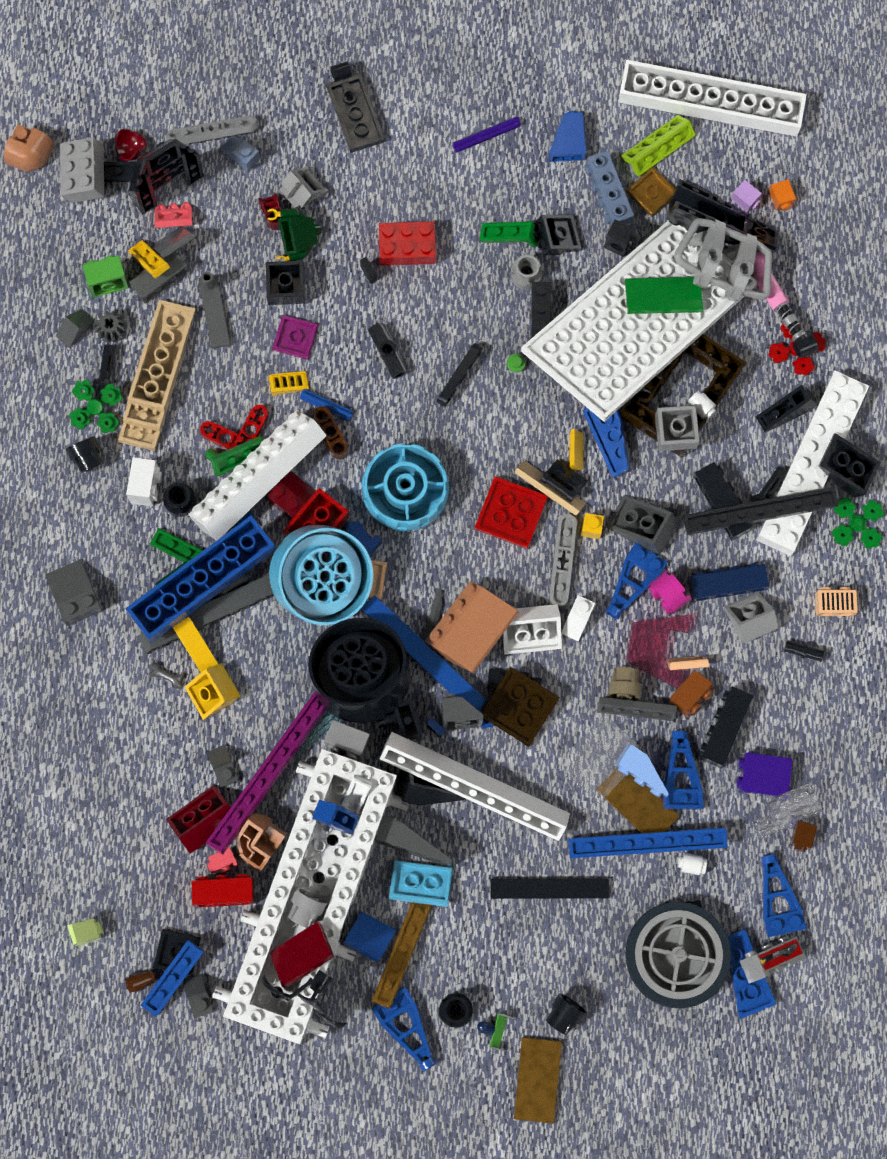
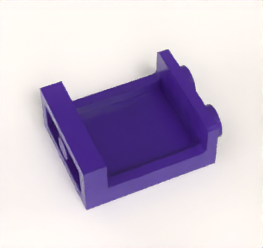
[736,752,792,799]

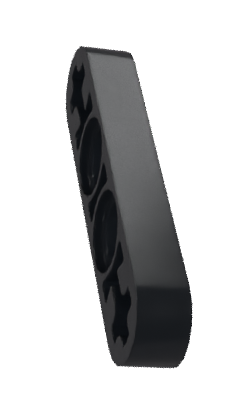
[437,343,483,407]

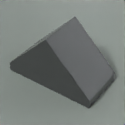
[56,310,95,348]

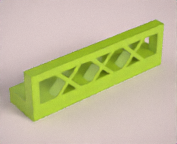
[621,115,696,177]

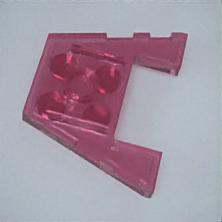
[625,615,692,689]

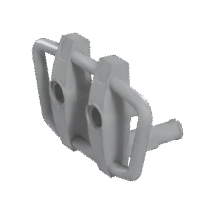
[675,218,772,302]

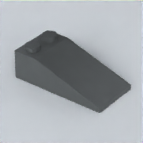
[376,815,453,867]

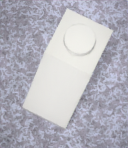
[561,595,595,641]

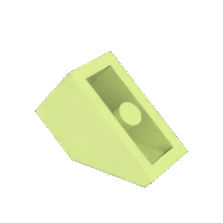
[67,919,103,947]

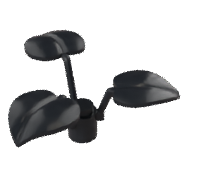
[261,970,346,1029]

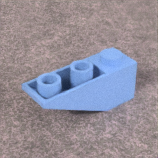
[615,744,669,798]

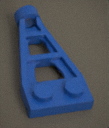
[605,542,668,620]
[663,731,703,810]
[761,854,806,937]
[371,987,437,1072]

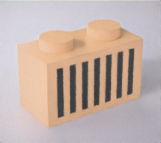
[815,587,858,616]

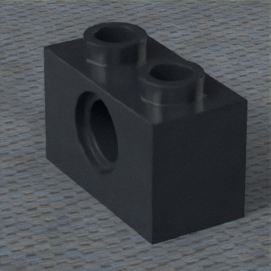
[604,219,636,257]

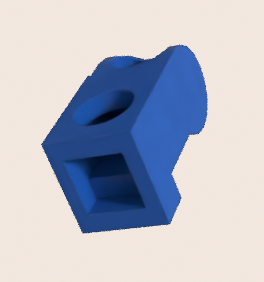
[347,521,382,556]

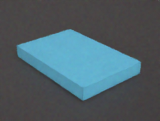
[389,860,453,907]

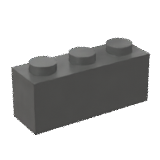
[129,251,189,304]

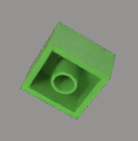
[82,255,129,298]

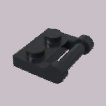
[540,459,588,502]

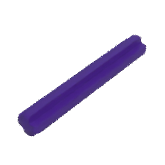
[452,117,521,153]

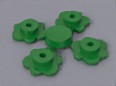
[69,380,122,433]
[832,497,884,549]

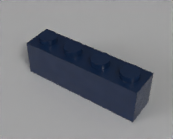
[688,563,769,602]

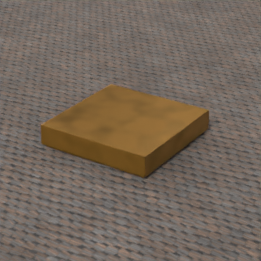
[626,167,675,217]

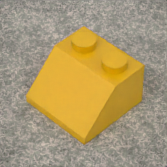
[185,663,241,720]

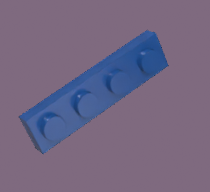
[141,939,204,1017]

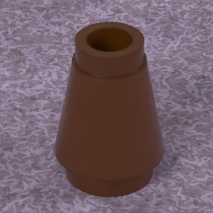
[124,970,156,993]

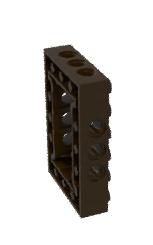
[620,334,746,457]

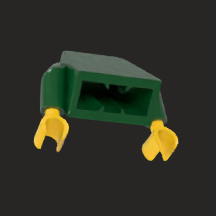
[267,209,322,261]

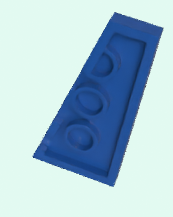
[582,408,631,478]
[727,930,776,1019]

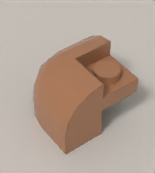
[4,124,54,172]
[236,814,287,872]

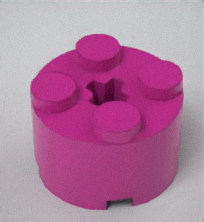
[648,570,691,614]

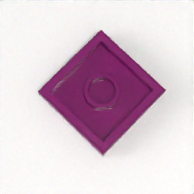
[272,315,319,360]

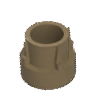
[608,667,642,701]

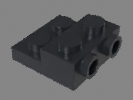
[534,215,582,255]

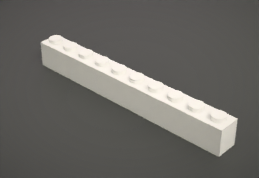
[380,732,570,841]

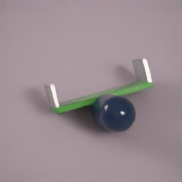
[477,1013,514,1052]

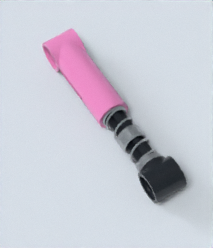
[752,250,818,359]

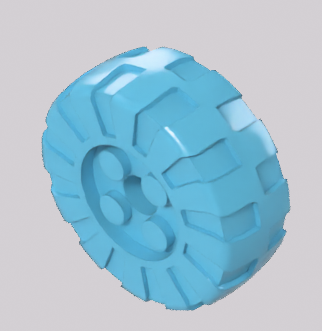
[361,443,449,532]

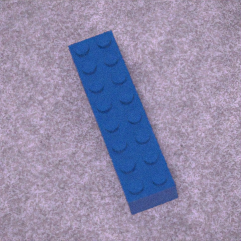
[125,516,276,643]

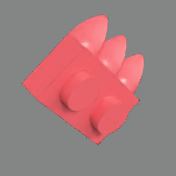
[154,202,193,228]

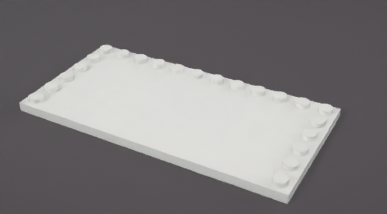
[521,220,758,422]

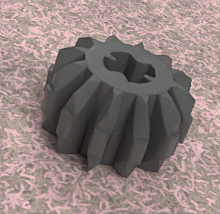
[94,310,126,342]

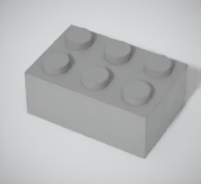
[60,137,104,203]

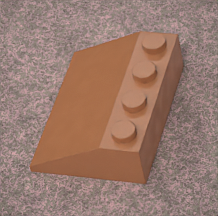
[424,581,519,673]

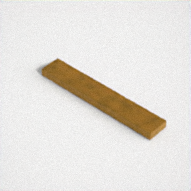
[372,902,432,1009]

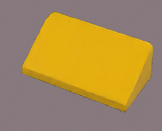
[569,429,583,470]

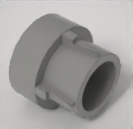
[510,253,543,290]
[287,888,327,928]

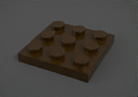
[481,666,560,747]

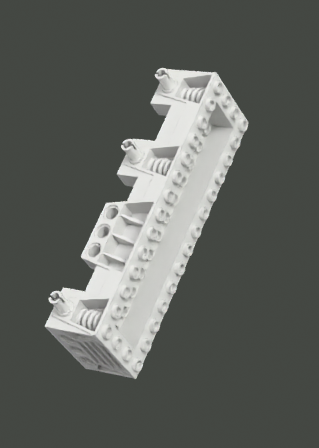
[212,749,409,1045]

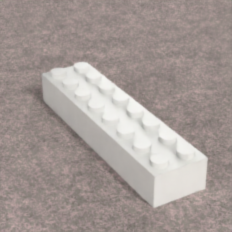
[188,410,326,541]

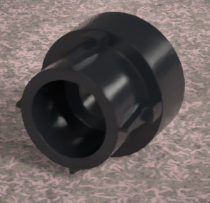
[65,436,103,473]
[163,481,196,517]
[439,993,473,1028]
[546,993,587,1035]

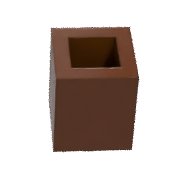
[790,820,817,852]

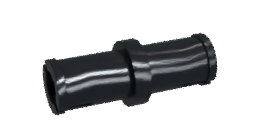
[784,640,825,662]

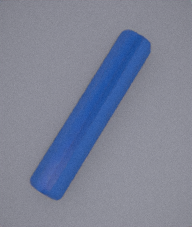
[300,389,353,421]

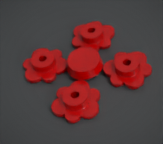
[768,322,826,376]

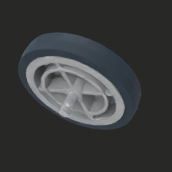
[625,902,731,1008]

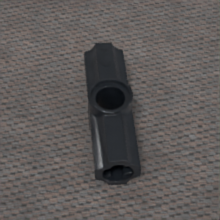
[368,323,407,379]

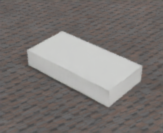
[341,775,373,815]

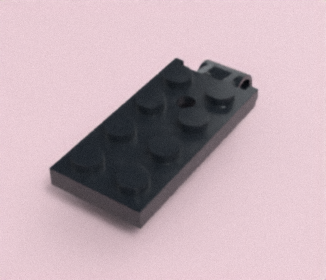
[326,61,385,153]

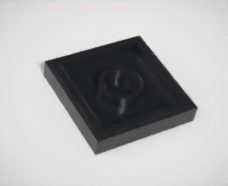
[153,929,201,977]

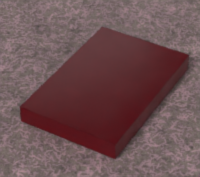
[269,921,335,988]

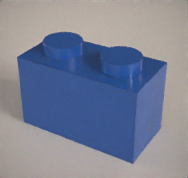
[312,800,360,835]

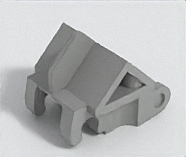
[278,166,329,210]

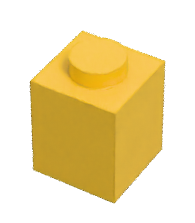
[581,513,604,539]

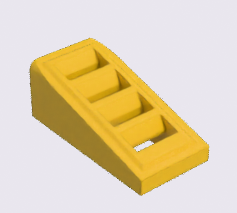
[268,371,309,396]

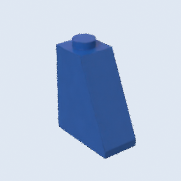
[548,111,586,162]

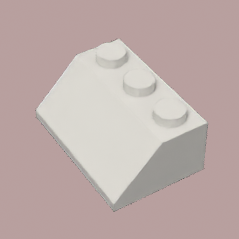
[502,604,562,655]

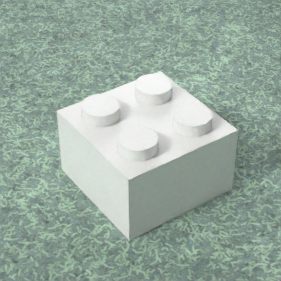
[126,457,162,506]

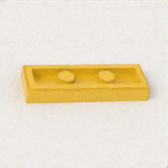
[128,240,170,279]
[173,616,218,672]

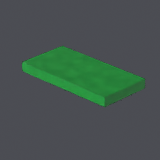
[624,277,703,314]

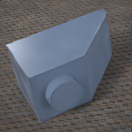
[220,136,260,172]

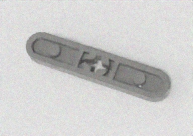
[166,116,258,144]
[549,514,577,608]

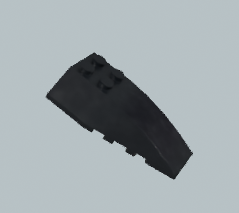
[666,179,778,250]

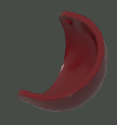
[115,129,147,161]

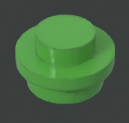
[507,354,526,372]

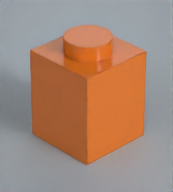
[769,179,796,211]

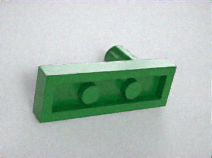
[479,222,539,248]
[205,436,264,476]

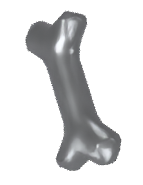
[149,662,184,689]

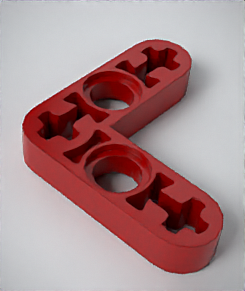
[200,405,268,450]

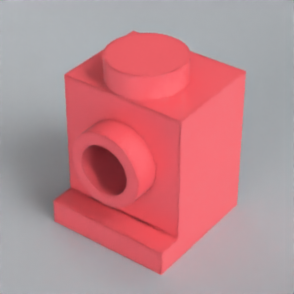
[207,847,239,874]

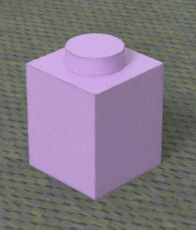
[731,180,762,213]

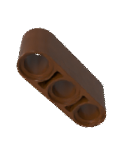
[313,406,348,460]

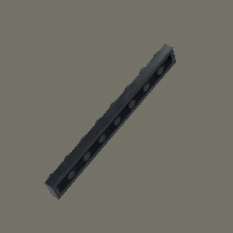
[683,487,839,535]

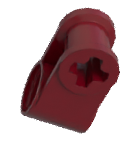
[258,193,281,230]

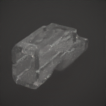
[752,783,822,839]

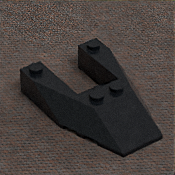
[128,139,204,215]

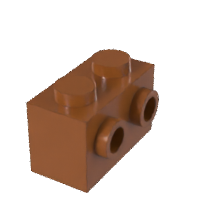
[670,670,714,718]

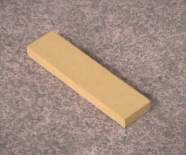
[514,460,586,516]

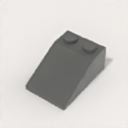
[606,495,678,554]
[45,559,103,626]

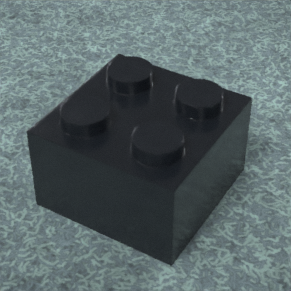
[265,261,305,305]

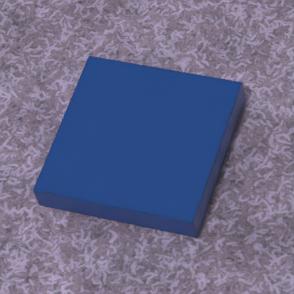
[343,911,396,963]

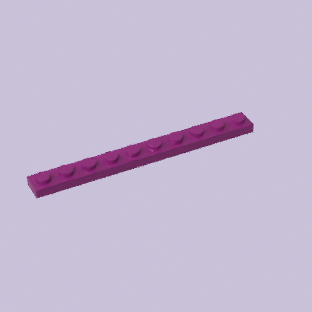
[206,692,327,855]

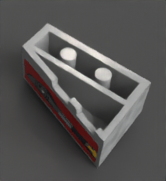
[740,936,806,983]

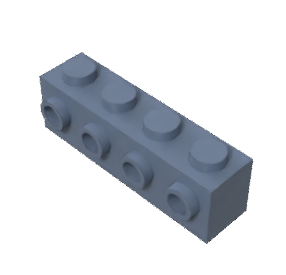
[584,151,634,226]

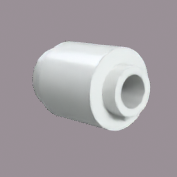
[688,391,716,419]
[677,853,707,875]

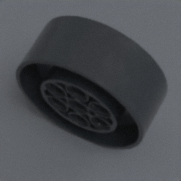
[308,618,411,723]

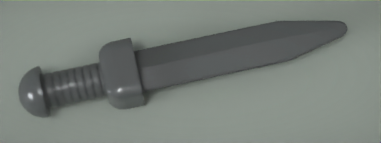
[422,590,442,641]

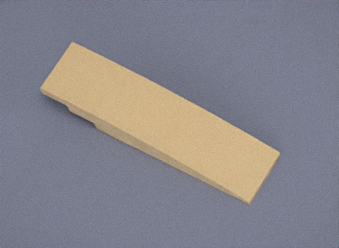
[118,300,195,451]

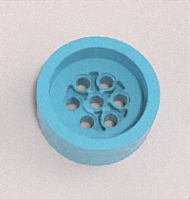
[269,525,373,625]

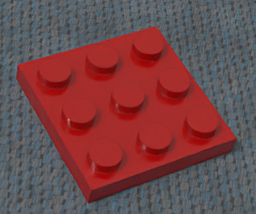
[474,476,548,549]

